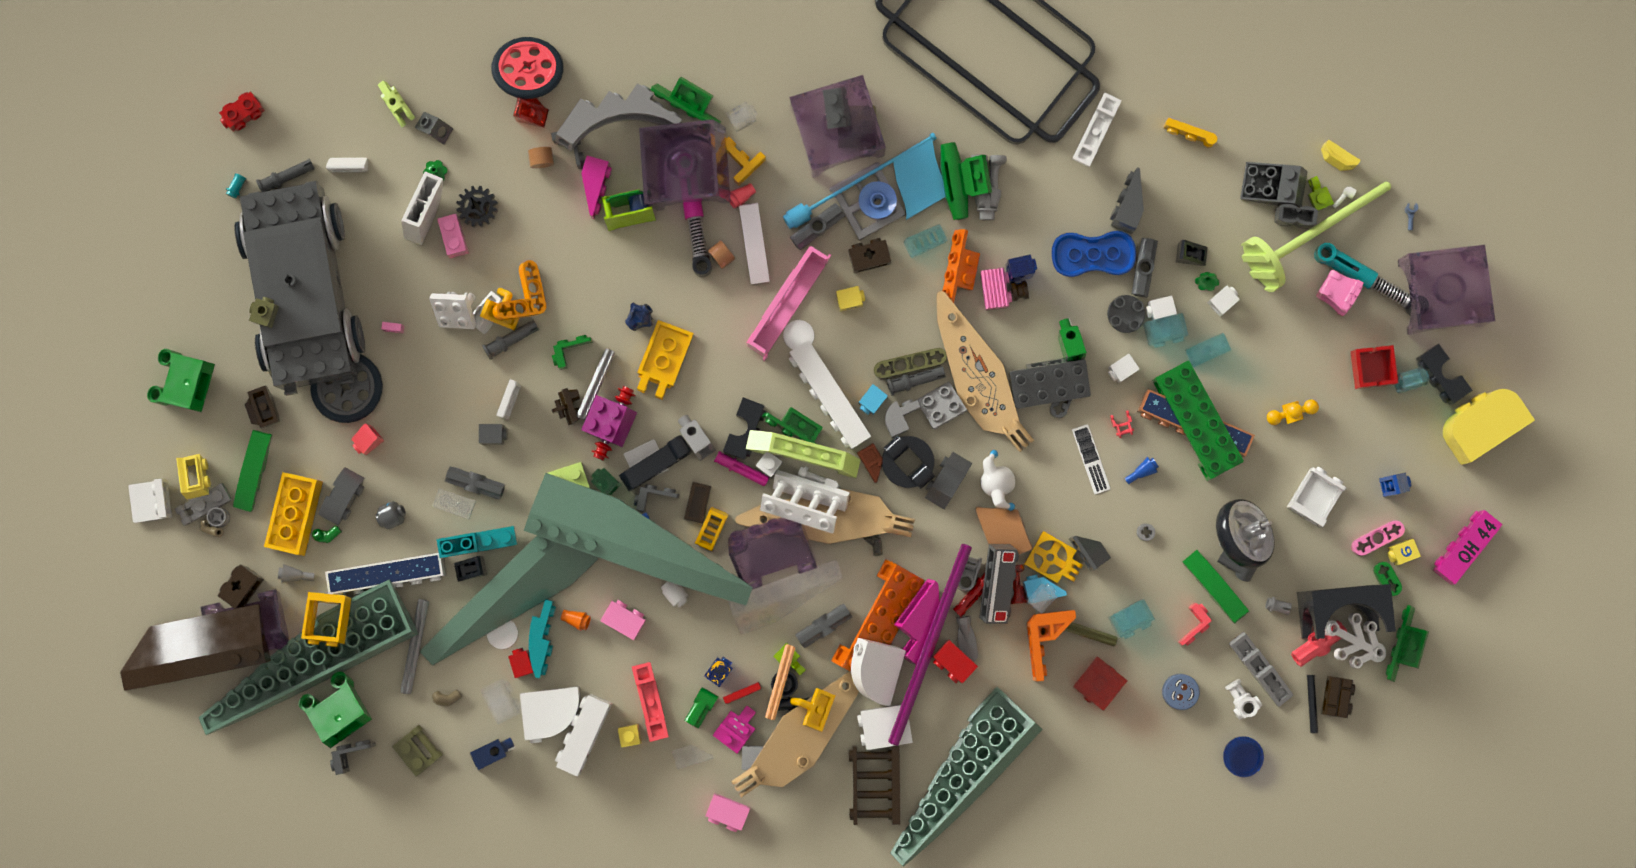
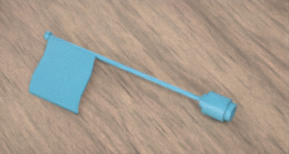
[783,133,945,229]

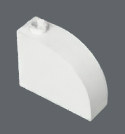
[401,172,443,245]
[851,638,906,706]
[520,686,581,743]

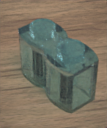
[1395,367,1429,394]

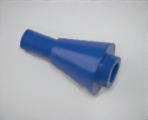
[1125,456,1159,484]

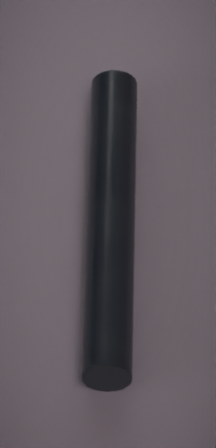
[1307,675,1318,733]

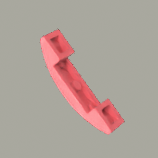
[632,662,669,742]

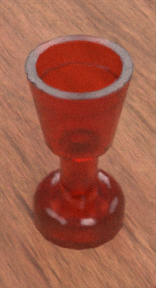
[1010,564,1028,604]

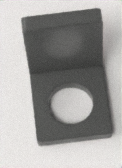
[415,112,453,144]

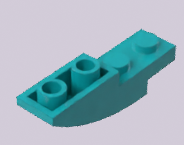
[436,526,518,558]
[529,599,556,678]

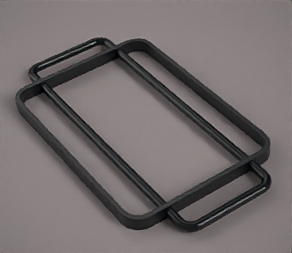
[875,0,1100,144]

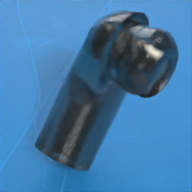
[864,535,883,556]

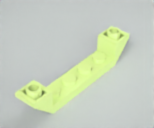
[746,430,861,478]

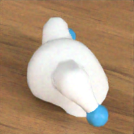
[981,450,1015,511]

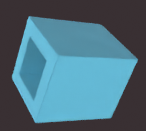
[858,384,888,415]

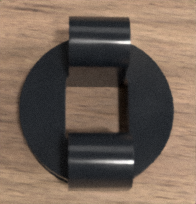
[882,435,935,489]

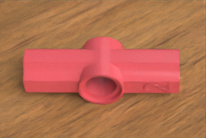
[1291,620,1347,667]

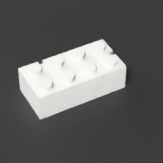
[555,694,613,777]

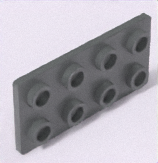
[1010,358,1091,409]

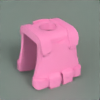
[1316,270,1363,316]

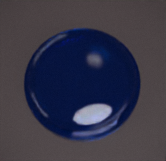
[1223,736,1264,777]

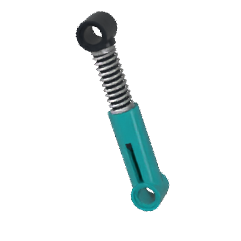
[1314,243,1429,317]

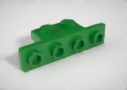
[650,77,721,128]
[762,407,823,444]
[1386,605,1429,682]

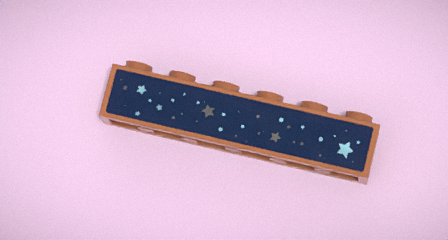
[1137,389,1255,457]

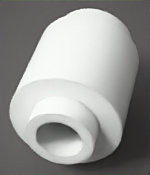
[661,581,689,608]

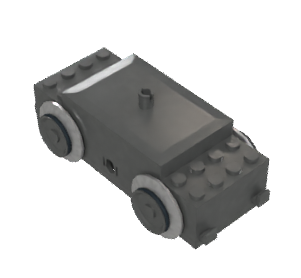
[234,181,365,396]

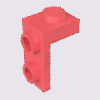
[1178,603,1212,646]

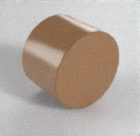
[528,147,554,169]
[708,240,735,269]

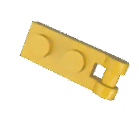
[1164,117,1217,148]

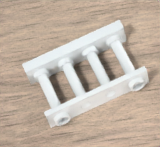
[760,470,850,534]

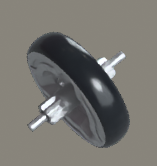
[1216,499,1274,569]

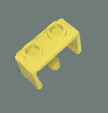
[176,454,211,500]

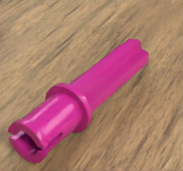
[714,451,769,486]

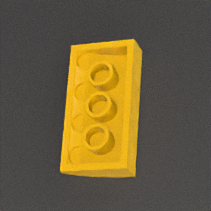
[264,472,323,556]

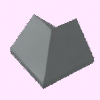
[1069,536,1111,571]

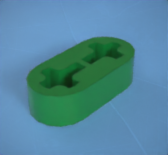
[1373,562,1402,596]

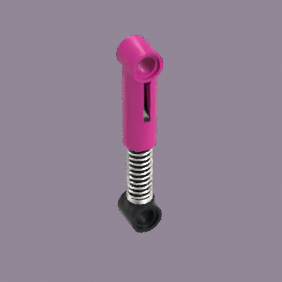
[676,153,712,277]

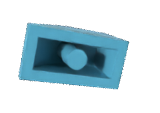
[1023,574,1067,604]

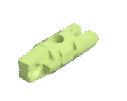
[378,81,415,127]

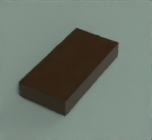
[684,482,712,524]

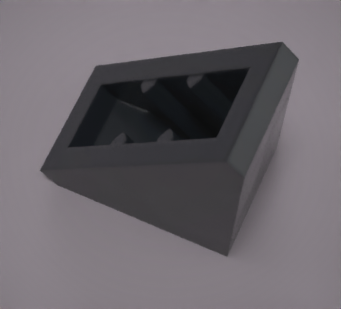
[1176,240,1208,266]
[454,556,487,582]

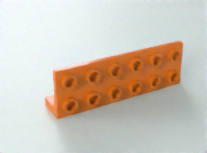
[831,559,924,672]

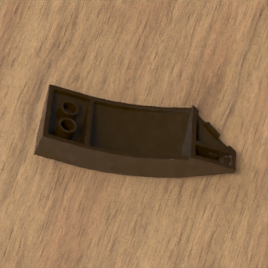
[120,604,271,691]

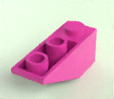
[581,156,612,219]

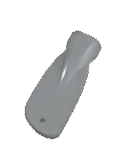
[956,616,978,662]

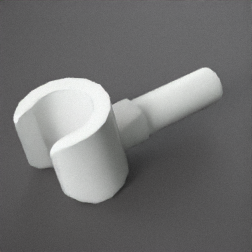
[1332,187,1357,209]

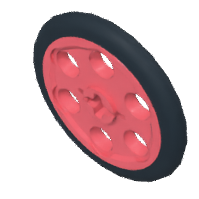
[491,37,564,99]

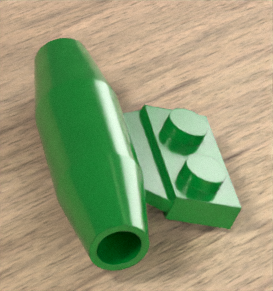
[940,142,992,220]

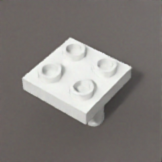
[429,292,477,329]

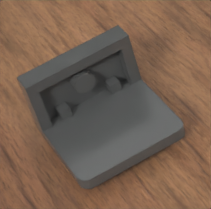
[330,739,376,775]

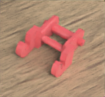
[1110,410,1134,438]

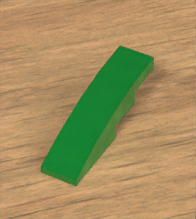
[233,430,272,512]
[1182,550,1249,624]

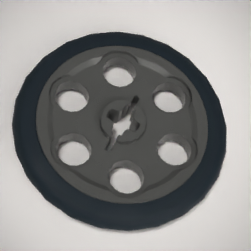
[310,354,383,423]

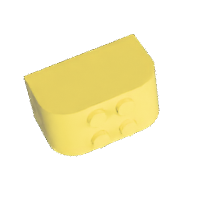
[1443,389,1535,465]

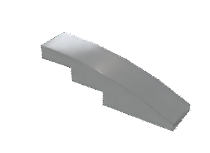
[1229,632,1293,707]

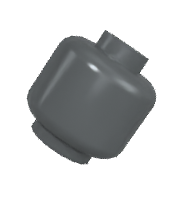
[376,501,406,529]

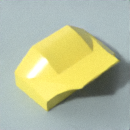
[1321,140,1361,171]

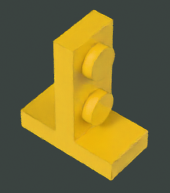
[717,135,766,186]

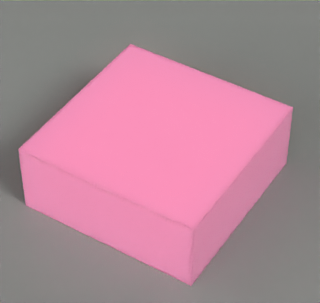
[381,322,404,333]

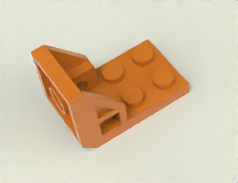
[1026,610,1076,682]

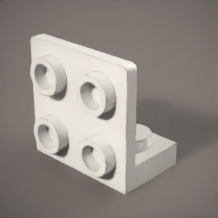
[128,478,172,523]

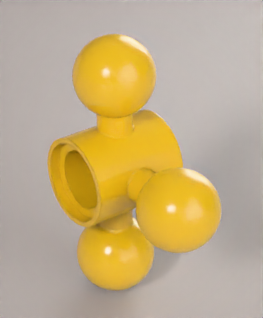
[1266,399,1319,425]

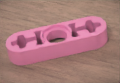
[1351,521,1405,556]

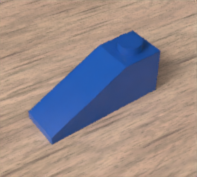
[1379,472,1411,497]

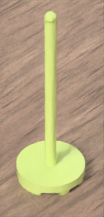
[1241,182,1391,292]

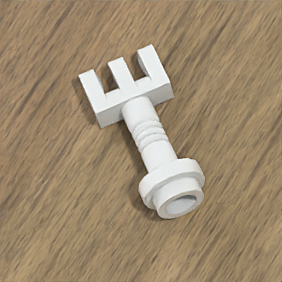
[797,466,839,489]

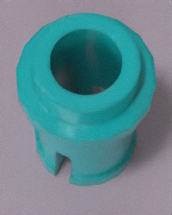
[226,173,247,199]

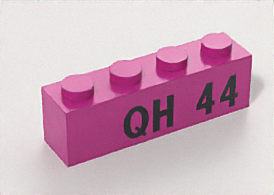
[1433,510,1503,585]

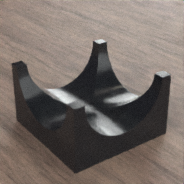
[1297,584,1396,639]

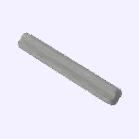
[577,349,615,420]

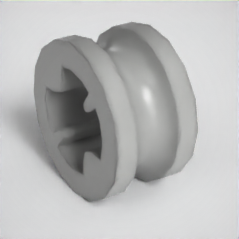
[1137,524,1155,541]

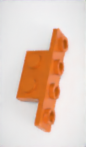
[942,229,980,303]

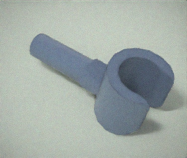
[1405,203,1418,230]

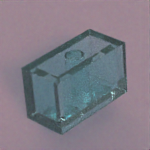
[1143,313,1188,348]
[1108,599,1155,639]

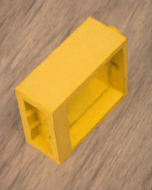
[301,592,352,647]

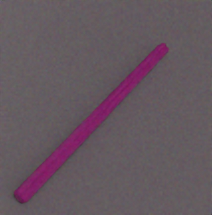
[888,544,972,746]

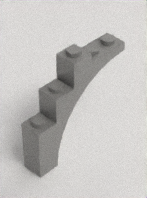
[555,83,682,151]

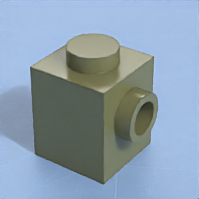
[249,297,279,328]

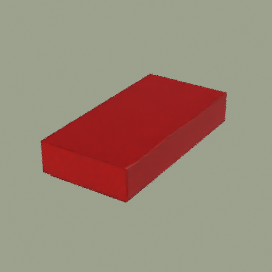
[723,682,761,704]

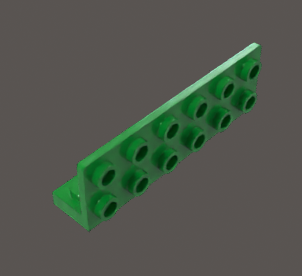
[1152,361,1244,481]

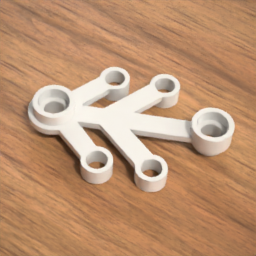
[1325,613,1386,668]

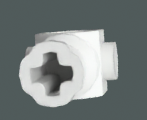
[1225,679,1262,720]

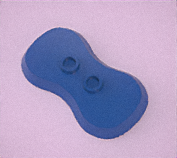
[1052,231,1136,277]

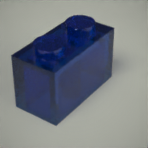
[1005,254,1037,283]

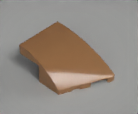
[975,507,1032,554]

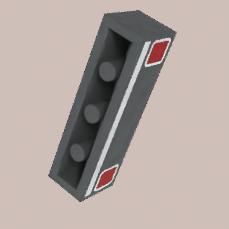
[979,544,1019,624]

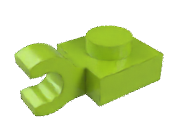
[1308,176,1334,211]
[773,643,806,675]

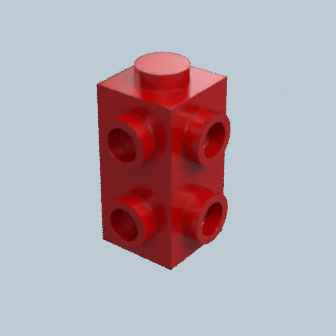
[219,92,265,132]

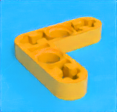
[493,260,546,321]

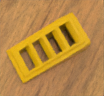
[694,507,728,551]

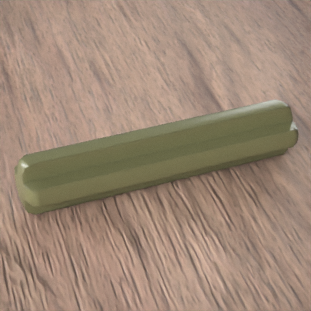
[1064,622,1118,646]

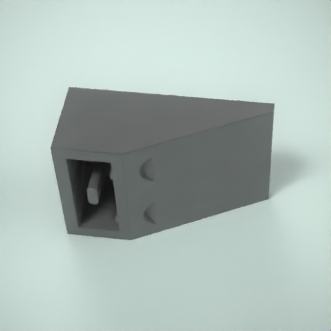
[1240,162,1308,208]
[1110,167,1144,234]

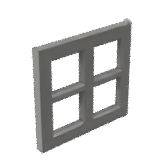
[829,162,906,240]

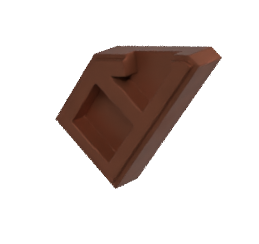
[857,443,883,483]

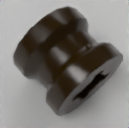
[1010,280,1029,301]

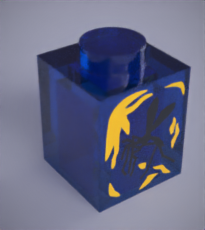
[704,656,733,687]

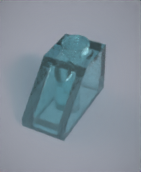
[1185,333,1231,368]

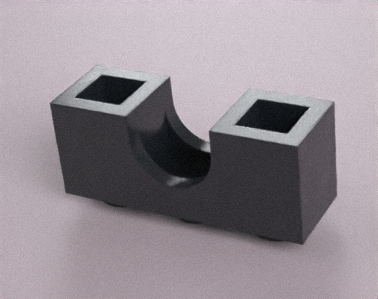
[1416,344,1473,405]
[723,397,767,460]

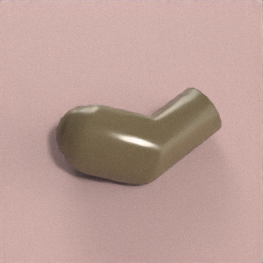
[199,519,224,537]
[432,689,462,707]

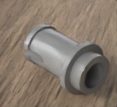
[1265,597,1292,615]

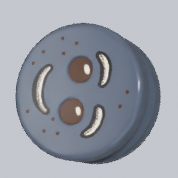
[1162,674,1200,710]

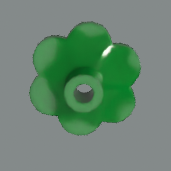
[423,160,447,181]
[1195,272,1219,291]

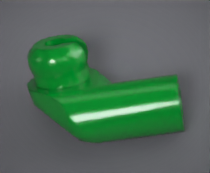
[312,525,342,543]

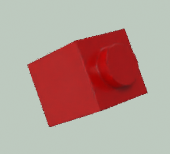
[508,648,534,678]

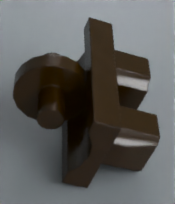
[552,388,580,426]

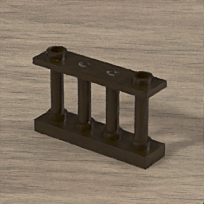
[849,745,900,825]

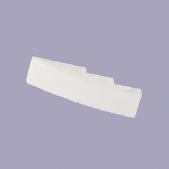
[739,203,770,284]

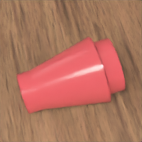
[727,183,756,209]

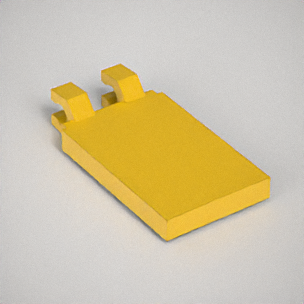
[637,320,694,400]

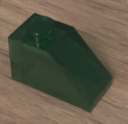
[591,468,622,496]

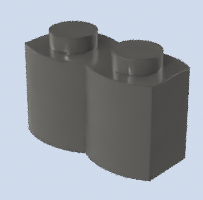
[1274,204,1318,229]

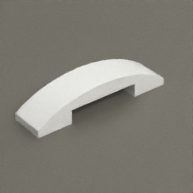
[1072,93,1122,167]

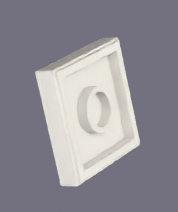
[497,379,521,420]

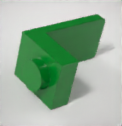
[552,335,593,370]

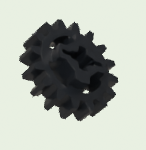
[456,186,498,228]

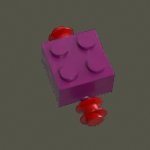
[581,386,637,461]

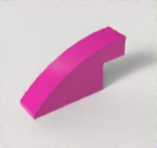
[894,579,939,665]

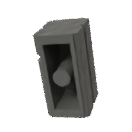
[823,87,851,129]

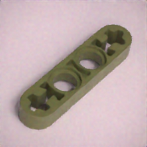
[874,348,947,379]

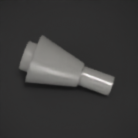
[278,564,314,583]

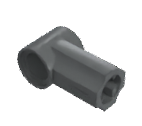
[1217,550,1257,582]

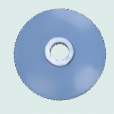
[859,181,897,219]

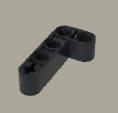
[619,435,692,492]

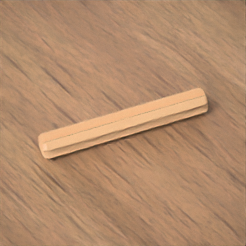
[765,644,795,720]

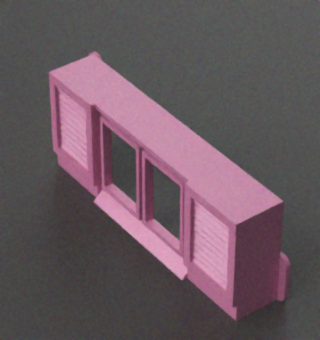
[746,246,831,362]

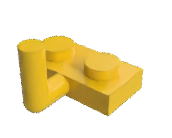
[480,288,521,330]
[790,688,836,732]

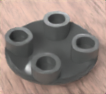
[1107,295,1145,333]

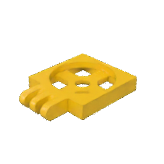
[1024,531,1083,584]

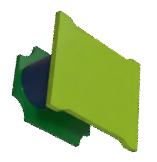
[602,189,656,231]

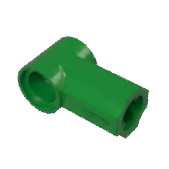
[684,687,719,728]

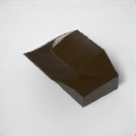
[245,385,280,428]

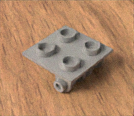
[917,382,967,429]

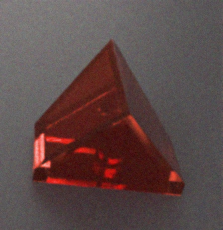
[513,98,549,128]

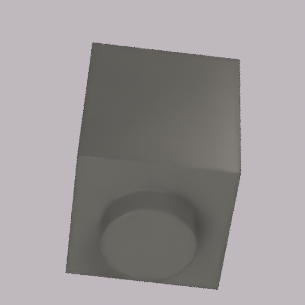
[479,424,508,445]

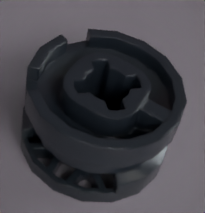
[771,671,798,698]

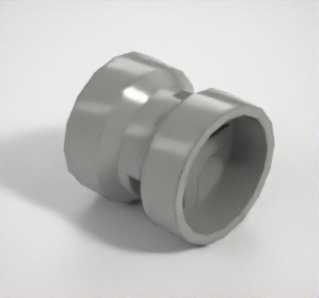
[207,507,230,527]

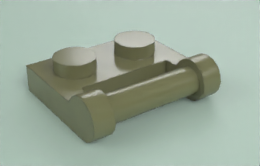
[392,724,443,777]

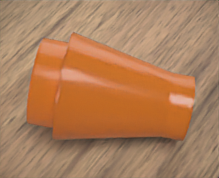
[561,609,591,631]

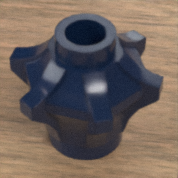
[625,302,653,331]

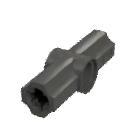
[790,203,845,250]
[1131,238,1158,297]
[445,466,505,500]
[795,604,852,648]

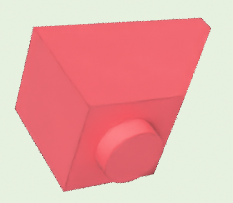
[351,423,384,455]

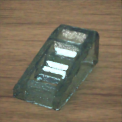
[904,224,948,258]

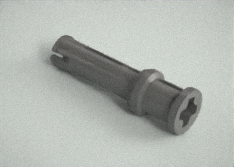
[256,158,315,192]
[482,320,539,360]
[887,366,946,396]

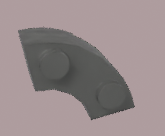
[925,452,972,510]
[318,467,365,525]

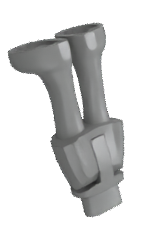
[971,154,1007,220]

